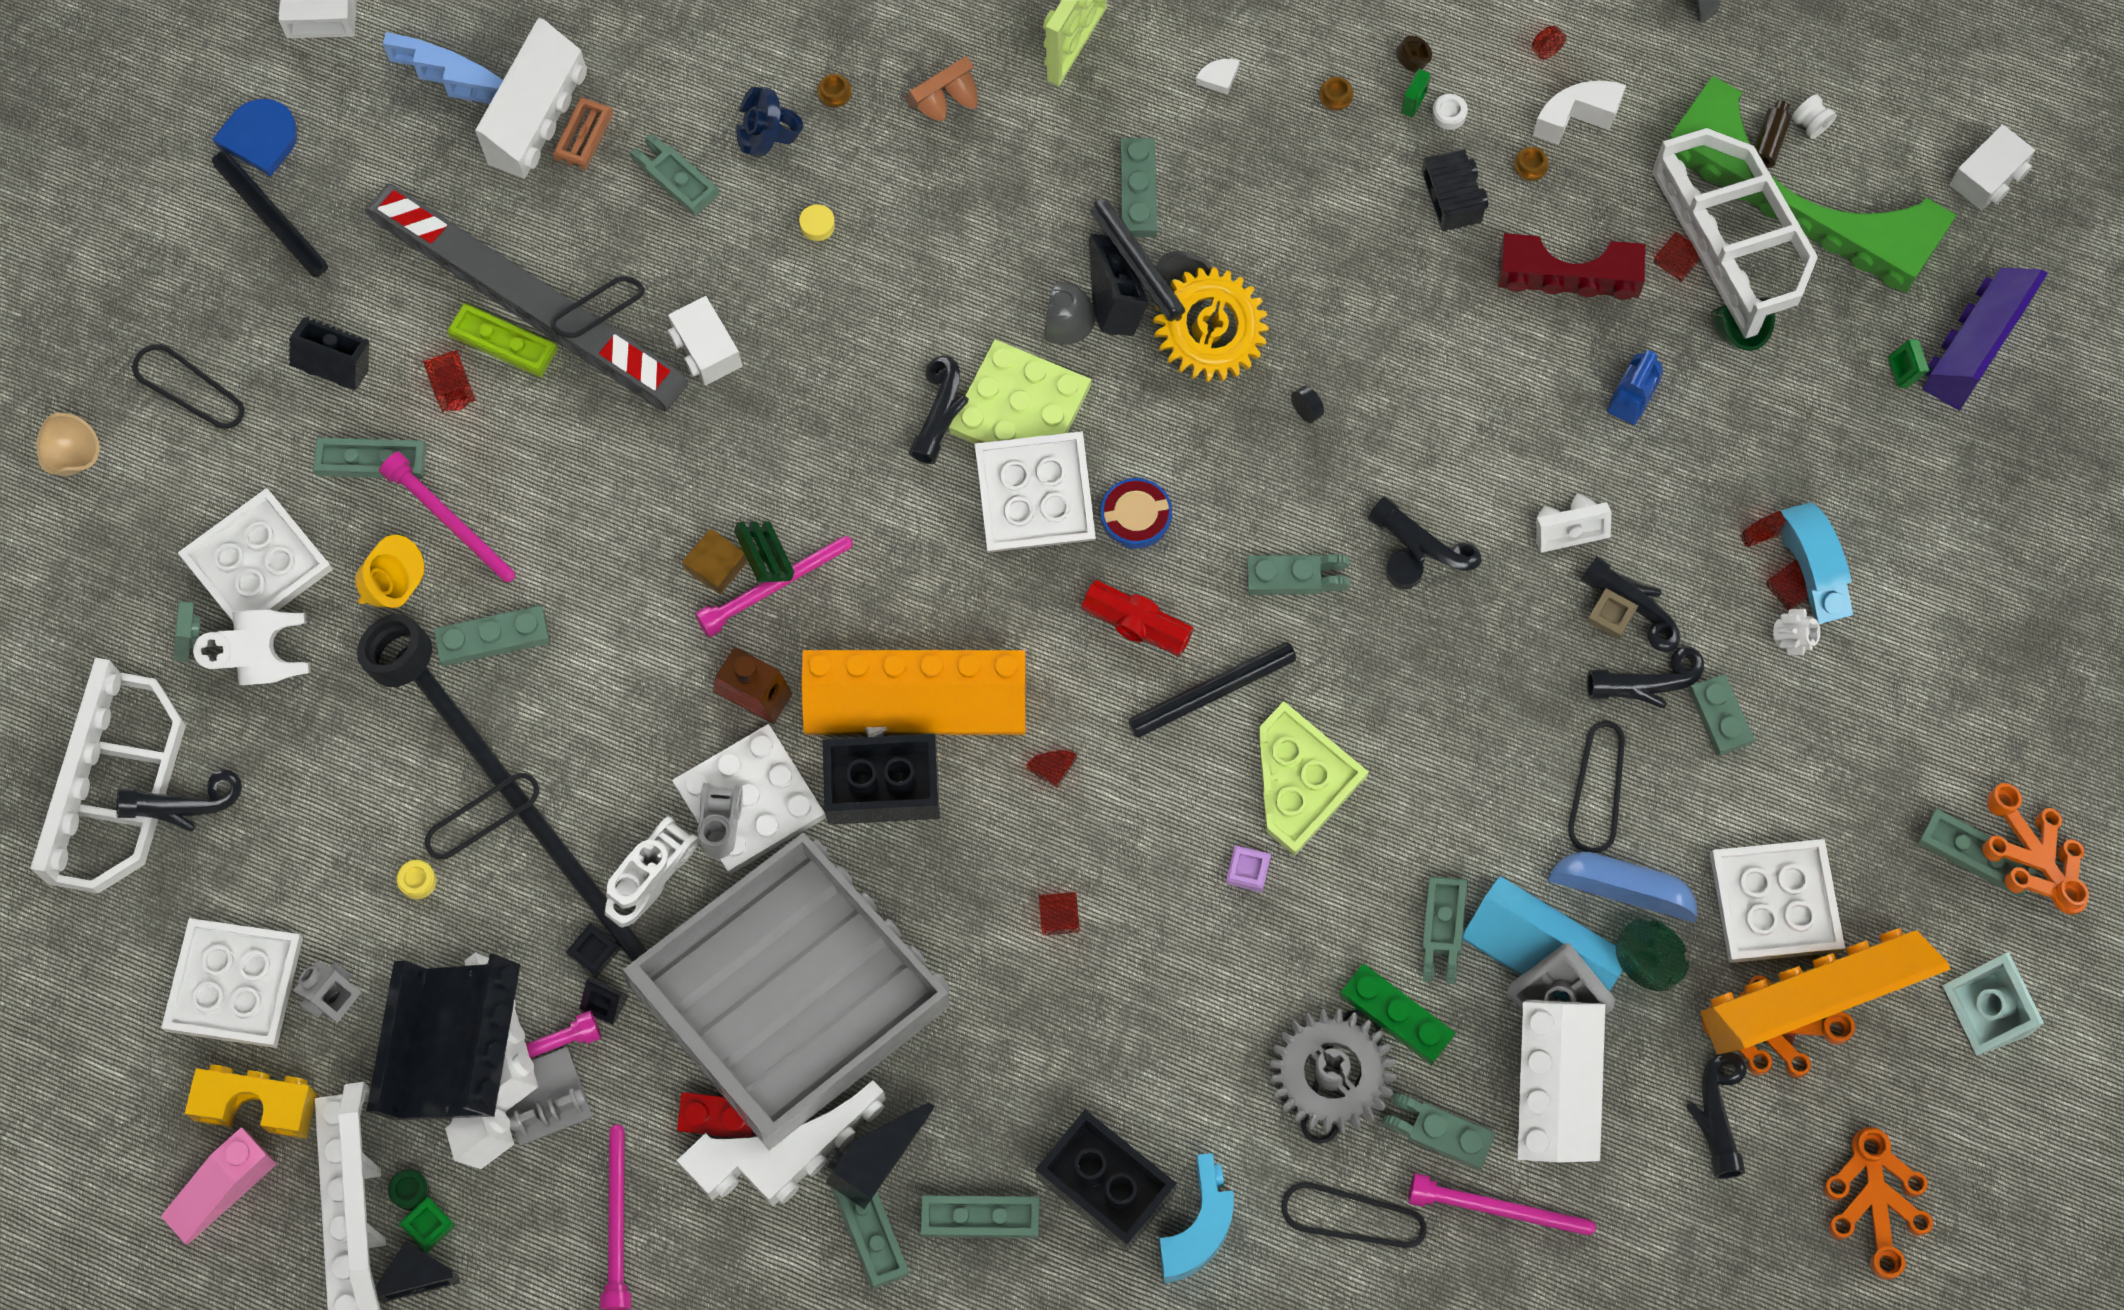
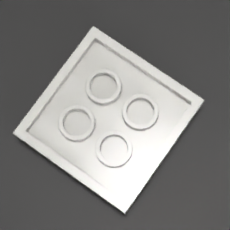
[975,431,1096,553]
[178,488,333,622]
[672,724,826,875]
[1710,839,1845,963]
[161,918,303,1048]

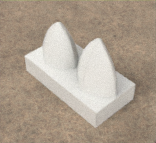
[1536,493,1612,553]

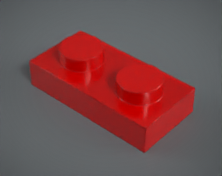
[677,1092,756,1138]

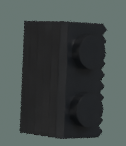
[1421,148,1489,232]
[289,317,369,390]

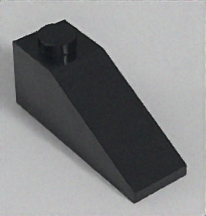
[1089,233,1149,336]
[826,1102,935,1210]

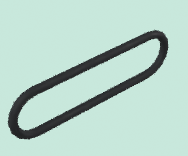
[550,276,644,338]
[425,773,539,859]

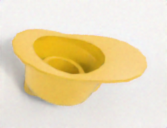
[355,534,424,609]

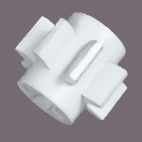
[1773,609,1820,655]

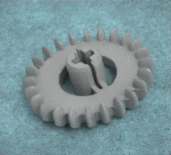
[1269,1009,1397,1134]

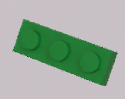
[1339,963,1456,1066]

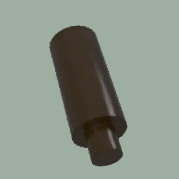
[1754,100,1791,168]

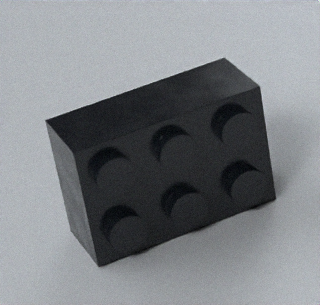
[822,734,940,825]
[1035,1109,1177,1252]

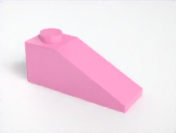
[161,1127,277,1245]

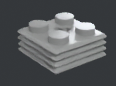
[1507,943,1615,1015]

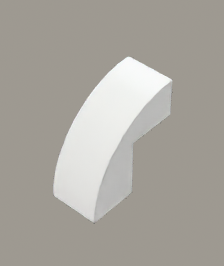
[1533,81,1626,145]

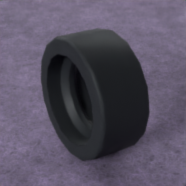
[357,614,432,687]

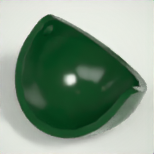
[1711,297,1775,351]

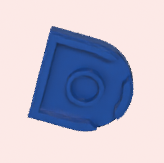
[212,99,297,177]

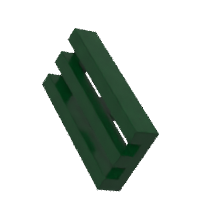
[734,521,795,582]

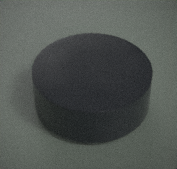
[1291,386,1324,423]
[1386,551,1424,589]

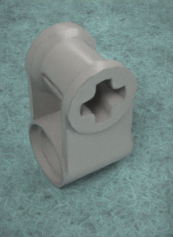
[697,783,743,859]

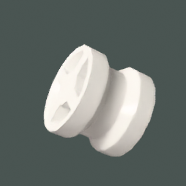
[1792,94,1837,139]

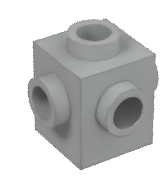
[293,960,362,1023]

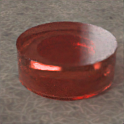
[1531,25,1566,60]

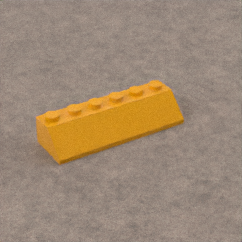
[802,650,1026,735]
[1700,927,1951,1055]

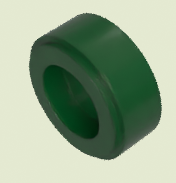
[388,1169,430,1211]

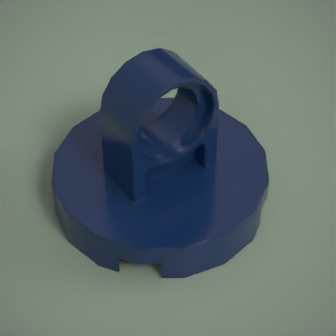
[736,86,803,157]

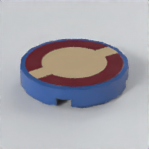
[1101,478,1172,549]

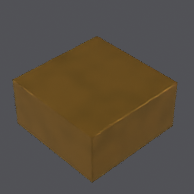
[682,528,748,595]

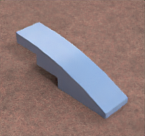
[383,32,503,104]

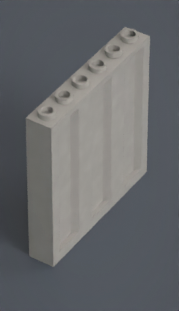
[623,832,950,1151]

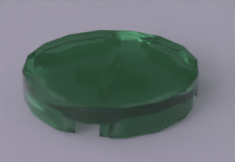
[1616,919,1689,992]

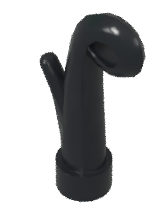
[909,356,969,464]
[1368,496,1482,571]
[1580,556,1680,652]
[1587,646,1704,708]
[116,769,242,831]
[1686,1052,1746,1179]

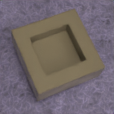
[1586,588,1638,640]

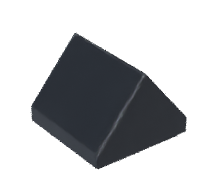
[579,977,629,1025]

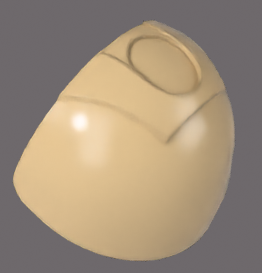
[36,413,100,476]

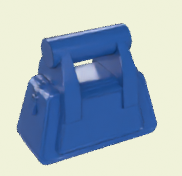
[1606,350,1663,425]

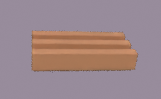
[553,97,614,170]

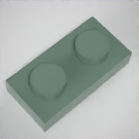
[174,601,201,662]
[1689,674,1755,756]

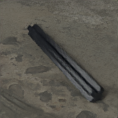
[212,151,328,277]
[1091,200,1185,322]
[1129,642,1296,737]

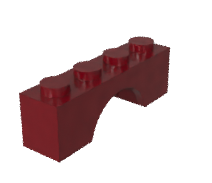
[1498,233,1646,300]

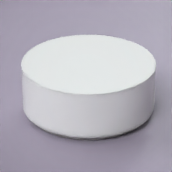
[1432,94,1468,130]

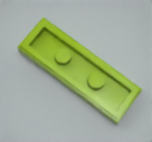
[447,303,558,378]

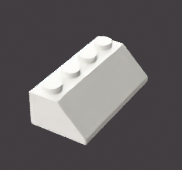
[475,18,587,179]
[1518,1000,1606,1162]

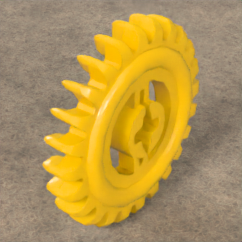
[1153,267,1269,383]

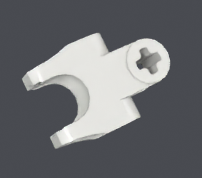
[193,609,311,685]
[605,816,699,928]

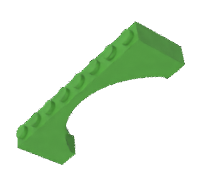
[1669,76,1956,293]

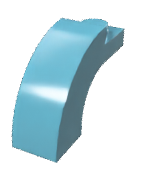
[1777,502,1853,624]
[1159,1153,1234,1284]

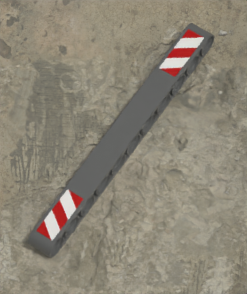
[365,183,688,412]

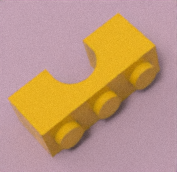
[184,1065,318,1139]

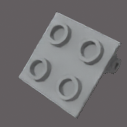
[507,1047,593,1146]

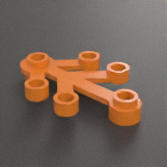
[1982,783,2089,915]
[1702,975,1855,1078]
[1823,1127,1933,1280]

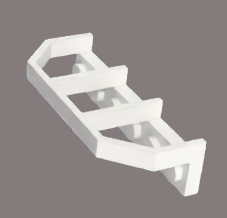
[1652,128,1818,339]
[30,658,186,893]
[315,1082,386,1310]

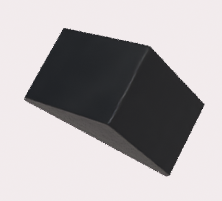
[375,1241,460,1303]

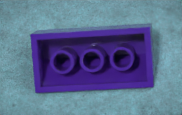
[1922,268,2048,411]

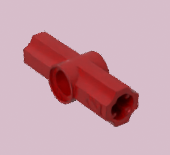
[1081,580,1194,657]

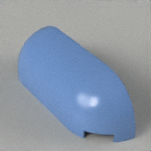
[1548,852,1697,923]

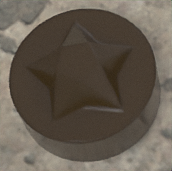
[1396,36,1432,71]

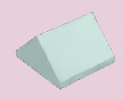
[1942,953,2044,1056]

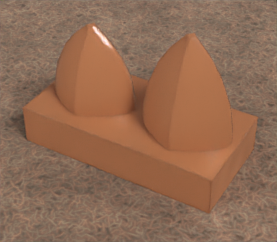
[904,55,978,121]

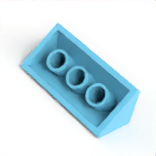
[1463,876,1631,1002]

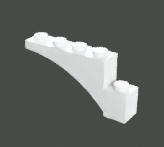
[445,952,538,1169]
[677,1080,886,1207]

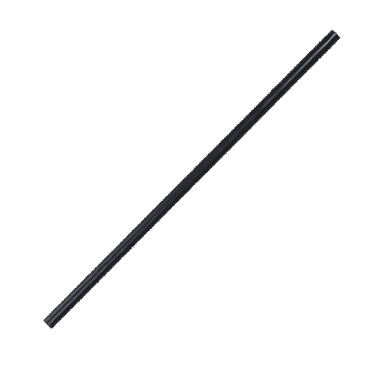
[396,647,647,962]

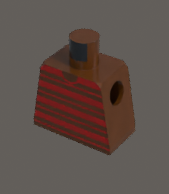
[713,647,792,725]

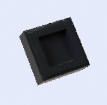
[566,923,621,978]

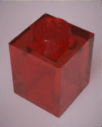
[423,350,476,412]

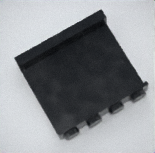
[366,954,520,1120]

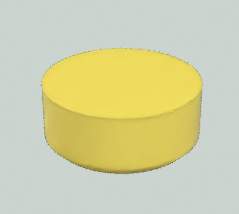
[799,204,835,241]
[396,860,437,900]

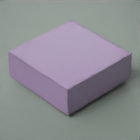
[1226,845,1271,893]

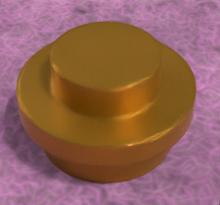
[817,74,852,108]
[1319,76,1354,111]
[1514,147,1549,181]

